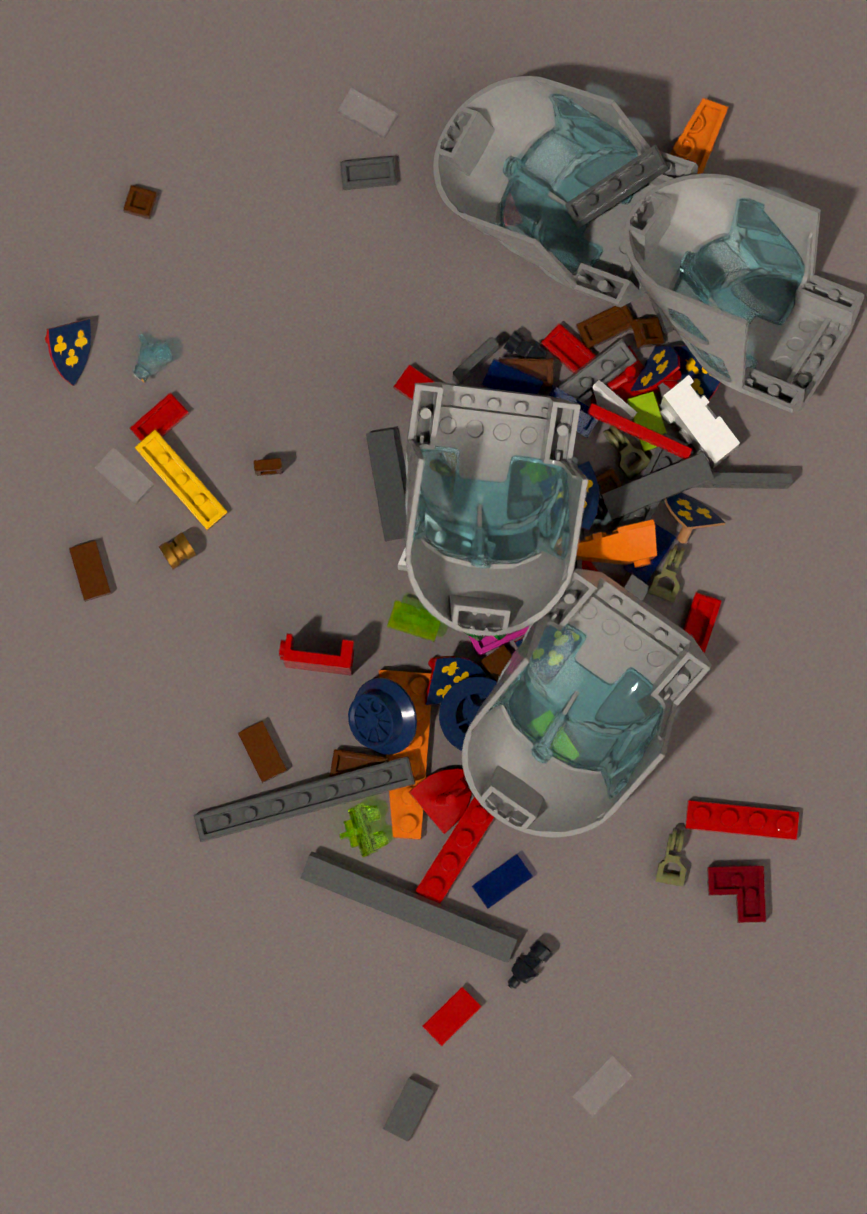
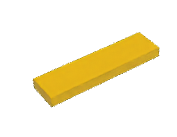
[134,430,228,530]

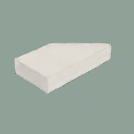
[593,380,637,432]

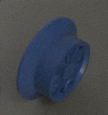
[439,677,517,751]
[348,678,417,755]

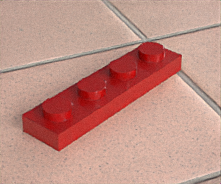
[415,797,494,904]
[685,800,799,841]

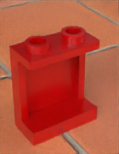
[279,633,355,676]

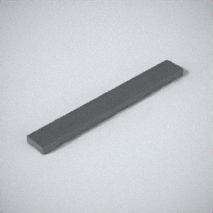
[194,757,416,842]
[301,851,519,963]

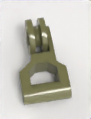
[603,426,650,480]
[648,545,685,603]
[655,828,687,887]

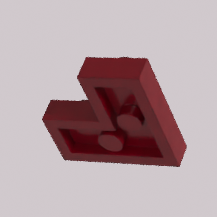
[707,866,766,923]

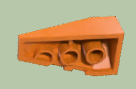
[558,519,657,568]

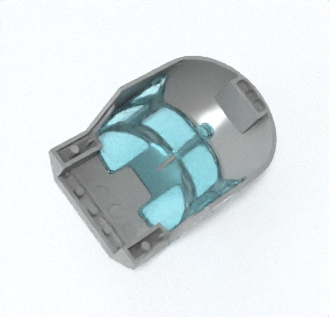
[433,76,698,307]
[624,173,864,413]
[405,382,588,636]
[462,568,711,837]

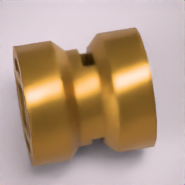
[159,532,196,569]

